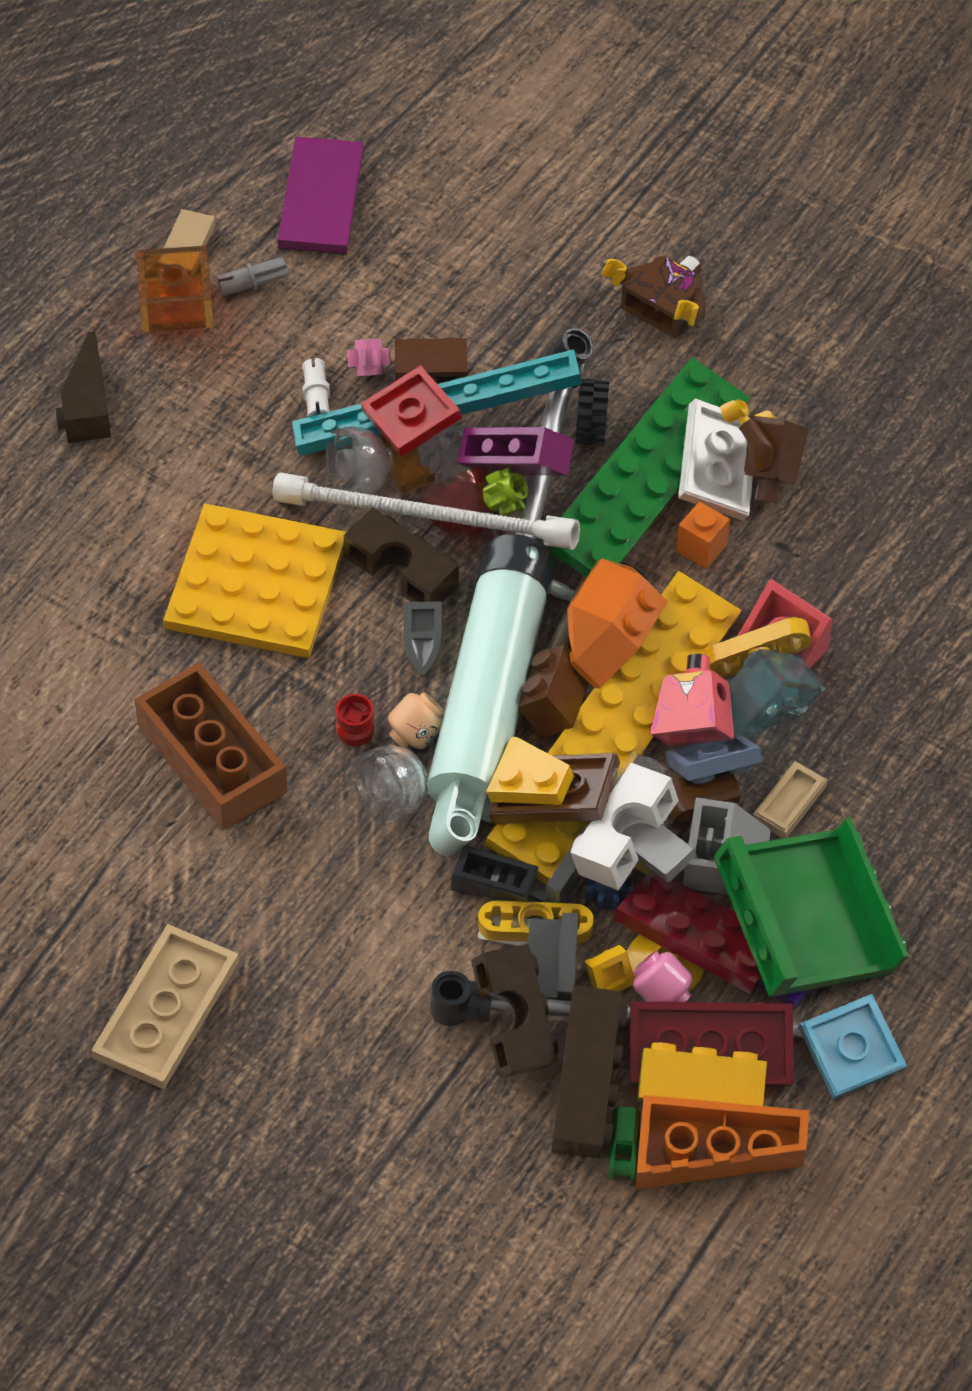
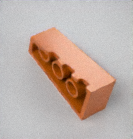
[635,1095,809,1190]

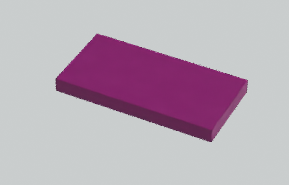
[278,136,364,254]

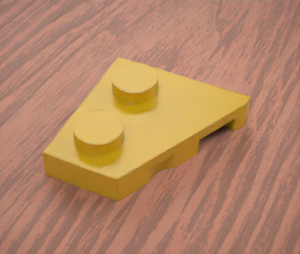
[486,737,574,805]

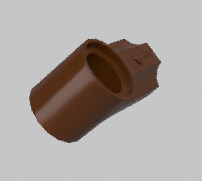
[668,771,741,829]

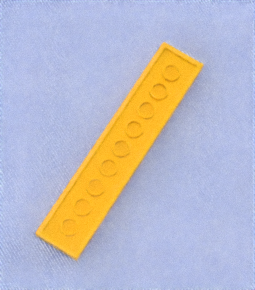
[484,571,742,884]

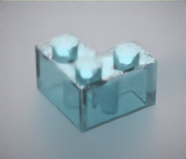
[728,649,826,738]

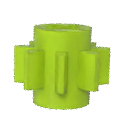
[482,468,529,516]

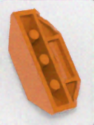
[568,558,668,688]

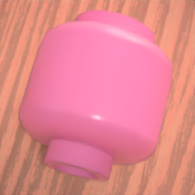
[633,951,692,1002]

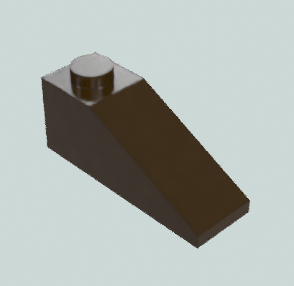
[55,331,111,443]

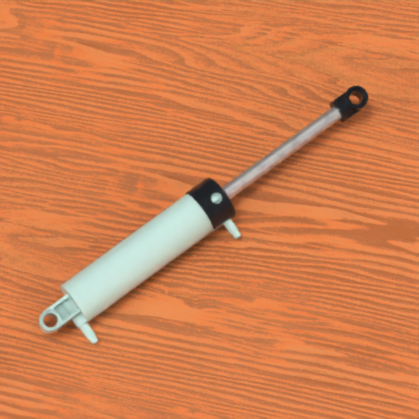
[426,327,594,856]

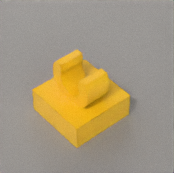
[585,945,634,991]

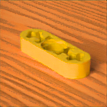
[705,617,811,678]
[478,901,593,944]

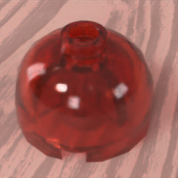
[421,467,494,536]

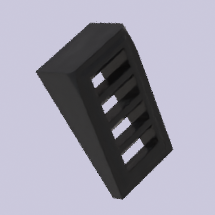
[451,845,539,902]

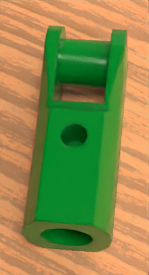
[608,1106,640,1181]

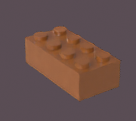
[135,662,287,830]

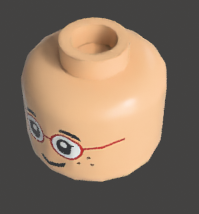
[388,692,445,749]

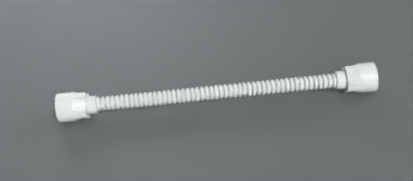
[272,473,580,550]

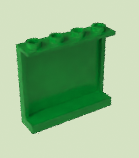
[713,817,909,997]

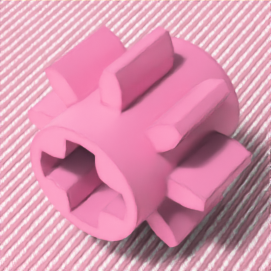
[347,339,391,376]

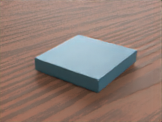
[798,994,907,1100]

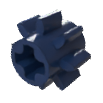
[585,874,632,911]

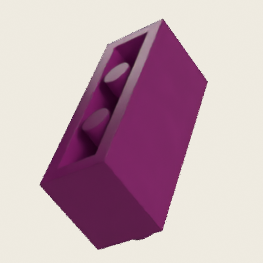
[457,427,574,476]

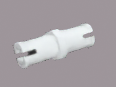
[302,358,330,417]

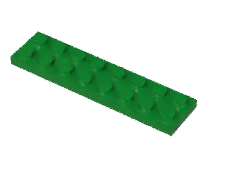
[542,357,751,577]

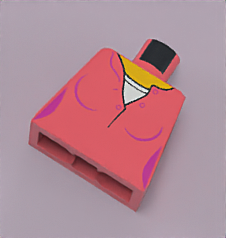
[651,654,734,747]

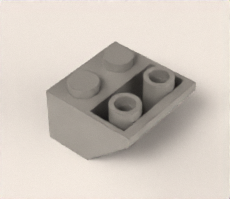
[683,798,771,895]

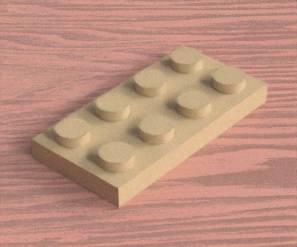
[91,924,239,1089]

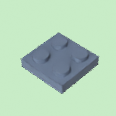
[665,733,763,784]

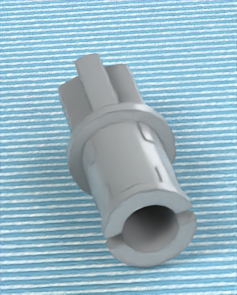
[216,258,288,297]

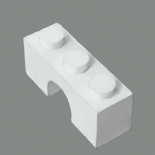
[570,763,679,890]

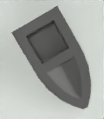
[404,601,443,676]

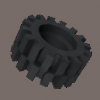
[576,379,609,446]

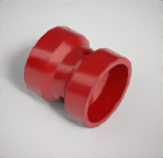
[335,694,374,747]

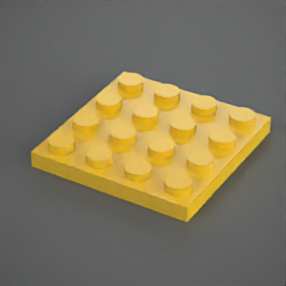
[163,503,346,658]

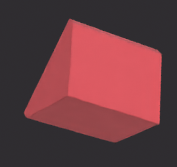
[738,579,833,684]

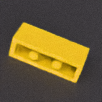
[637,1043,767,1106]

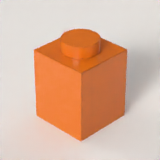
[676,501,730,569]

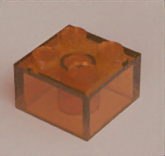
[136,245,213,332]

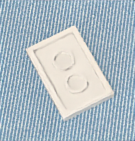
[678,399,753,521]

